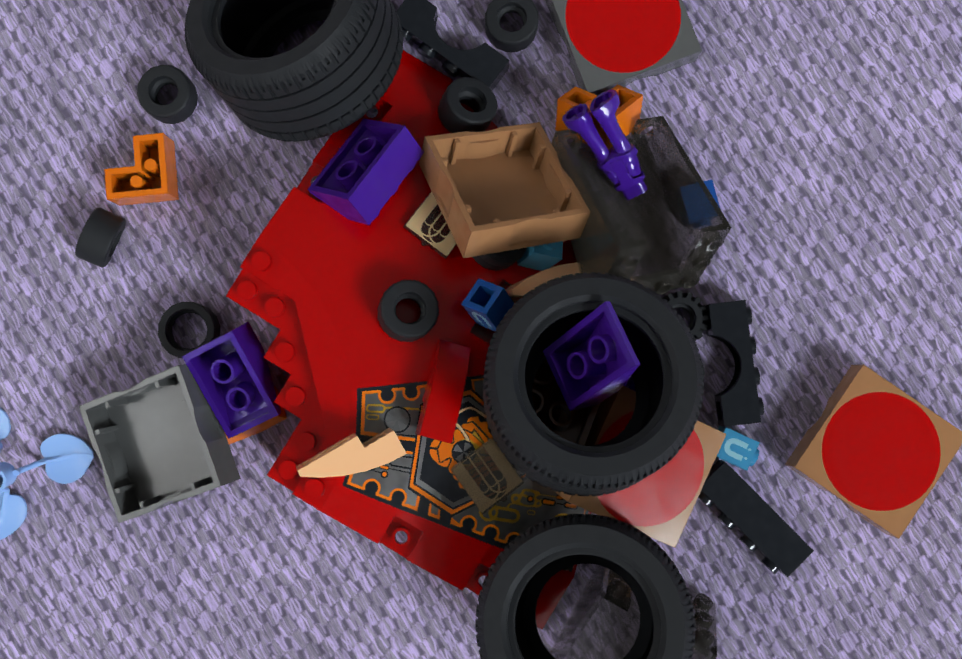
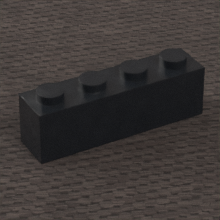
[698,460,814,577]

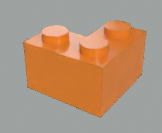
[555,84,643,150]
[104,133,179,206]

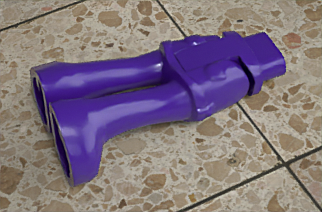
[562,90,648,200]

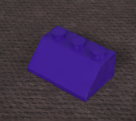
[308,119,424,225]

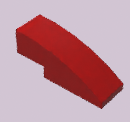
[415,339,471,444]

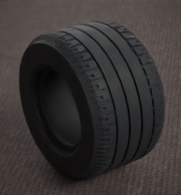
[184,0,403,142]
[483,272,704,496]
[475,514,695,659]

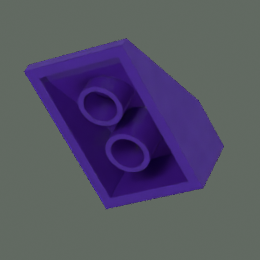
[543,301,640,411]
[182,322,281,439]

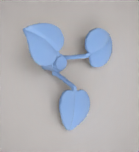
[0,407,95,540]

